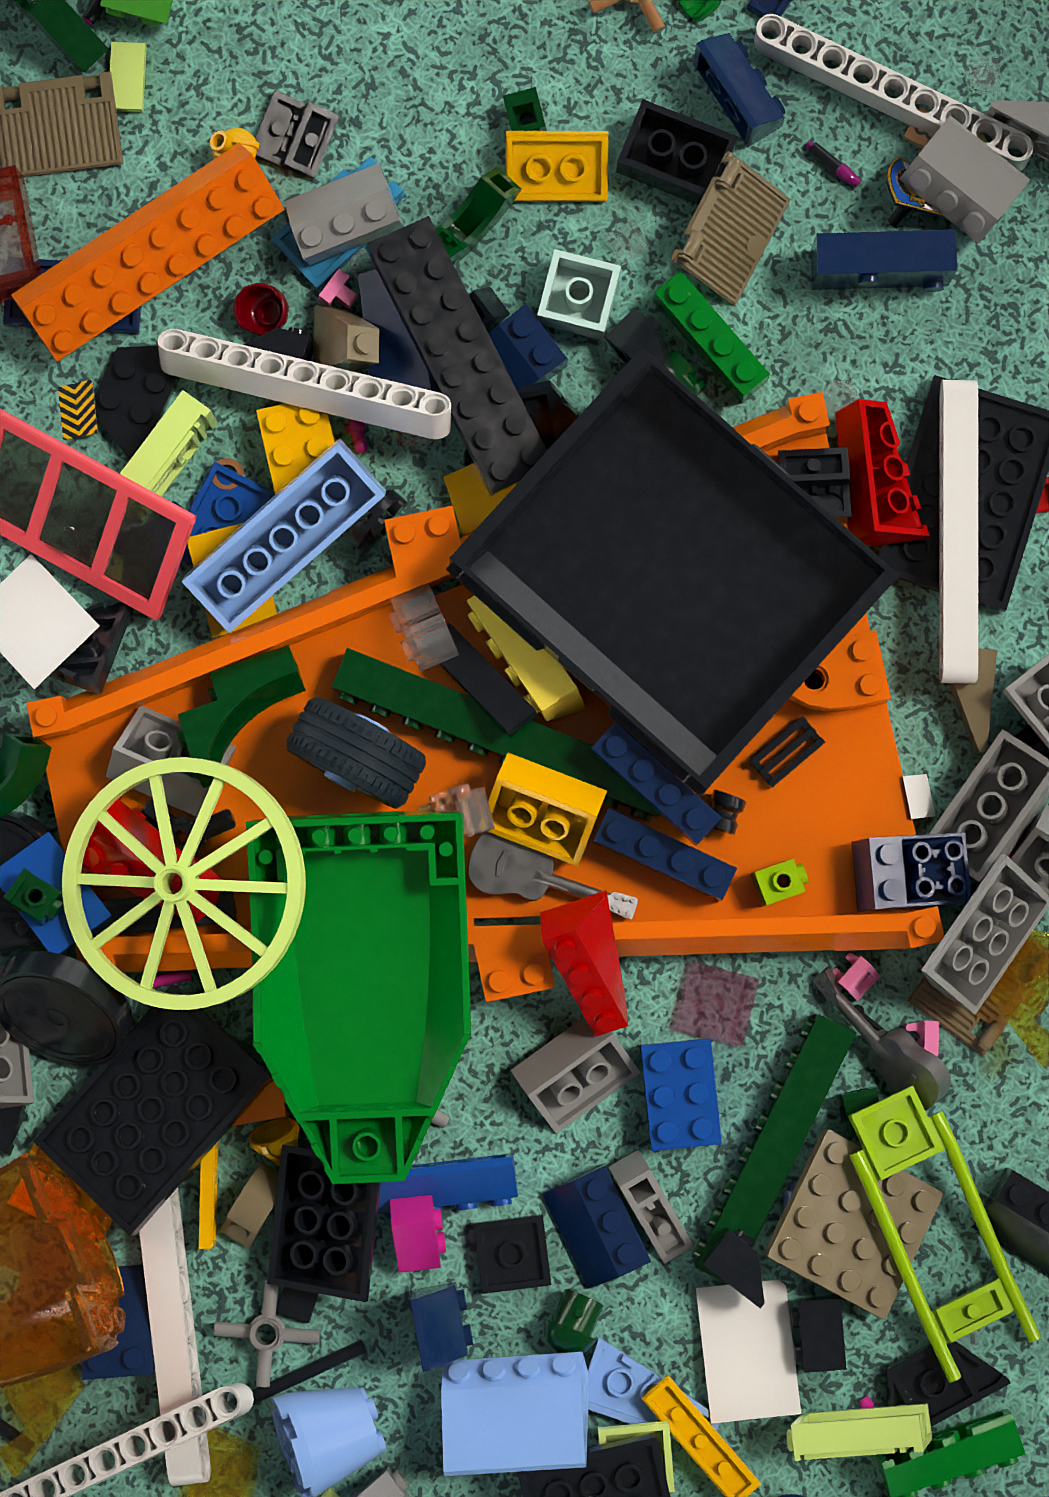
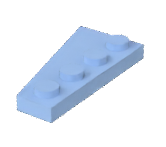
[588,1337,719,1440]

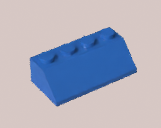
[378,1153,518,1219]

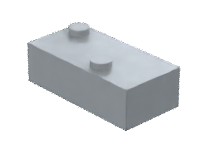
[928,729,1049,885]

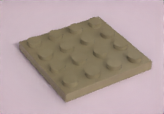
[762,1128,944,1320]

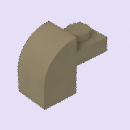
[220,1162,279,1249]

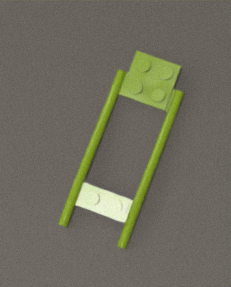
[848,1086,1042,1383]

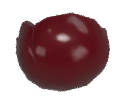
[233,283,289,336]

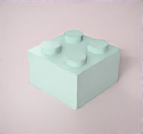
[537,249,621,341]

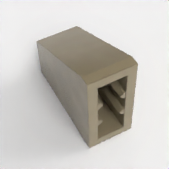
[313,305,379,372]

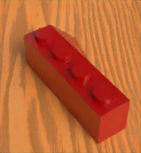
[835,399,930,546]
[82,796,223,923]
[540,890,628,1037]

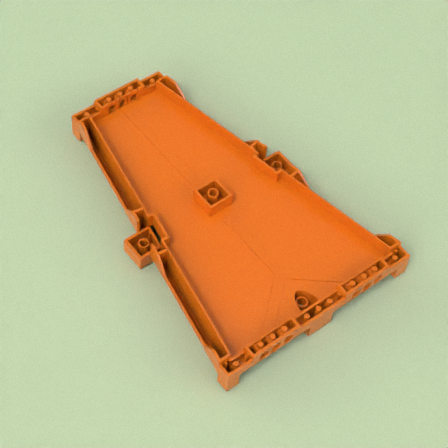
[26,392,944,1002]

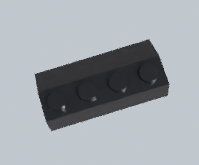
[971,1168,1049,1275]

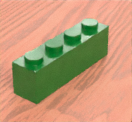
[653,271,770,404]

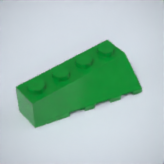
[875,1409,1026,1497]

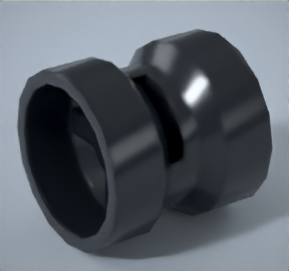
[710,790,746,835]

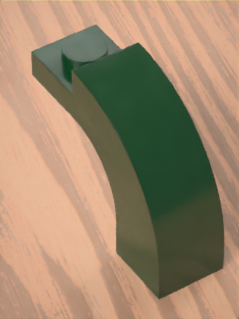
[435,167,522,265]
[0,733,52,817]

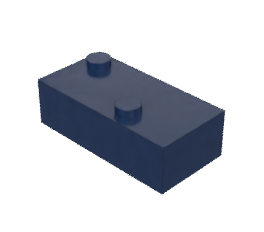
[811,229,957,292]
[358,270,438,392]

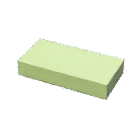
[110,42,147,113]

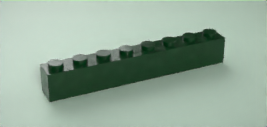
[691,1014,856,1284]

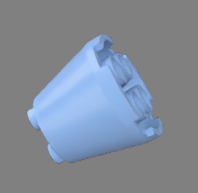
[270,1387,386,1497]

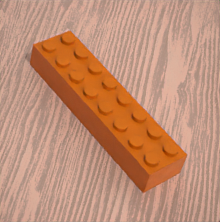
[11,142,285,362]

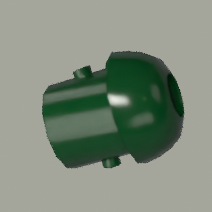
[544,1289,604,1355]

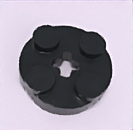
[348,489,408,555]

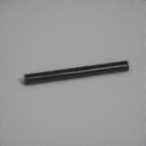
[234,1339,367,1407]

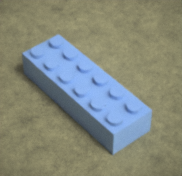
[182,438,386,633]

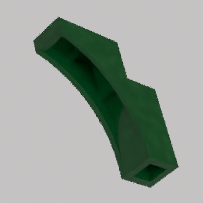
[10,0,109,73]
[176,645,306,788]

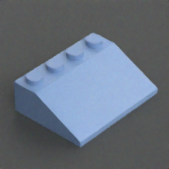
[441,1352,589,1476]

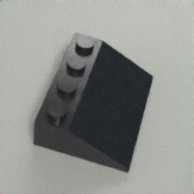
[267,1139,381,1302]

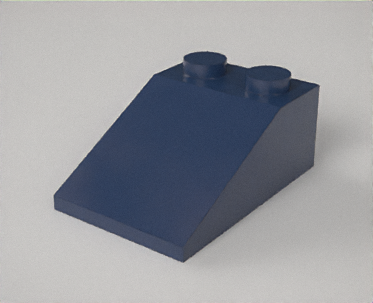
[488,304,568,388]
[81,1264,155,1380]
[410,1282,474,1372]

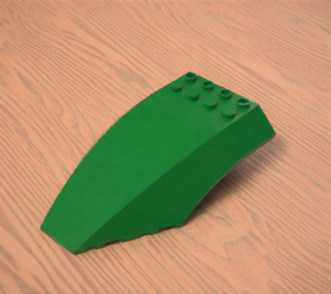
[246,810,471,1184]

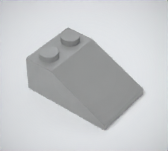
[986,100,1049,161]

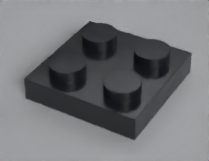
[473,1214,552,1294]

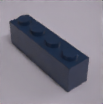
[590,722,722,846]
[593,808,737,902]

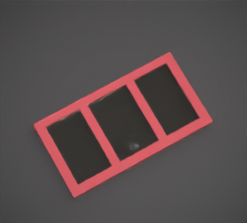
[0,409,197,621]

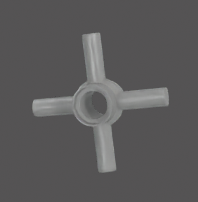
[214,1279,320,1387]

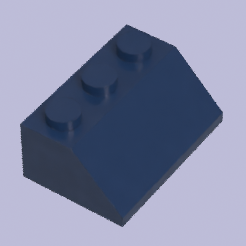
[693,33,785,148]
[542,1163,651,1289]

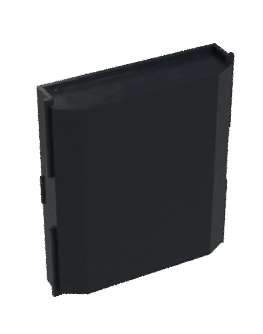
[446,348,900,797]

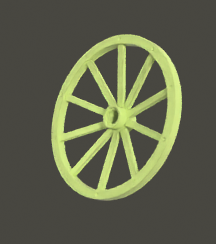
[62,757,306,1010]

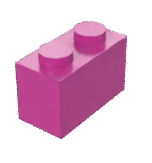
[390,1195,446,1272]

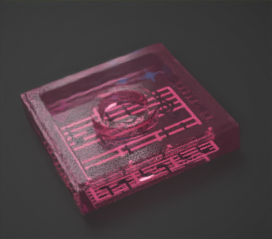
[675,961,760,1046]

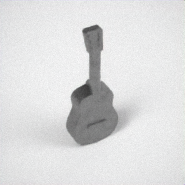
[469,832,639,920]
[814,967,951,1111]

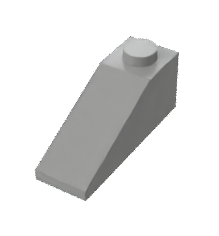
[609,1149,694,1264]

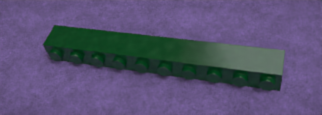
[331,648,660,822]

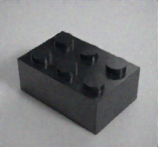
[616,99,738,205]

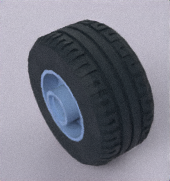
[286,696,426,809]

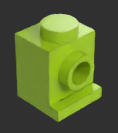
[751,858,809,906]

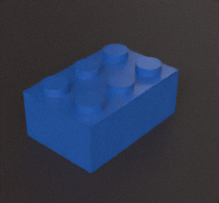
[640,1038,722,1151]

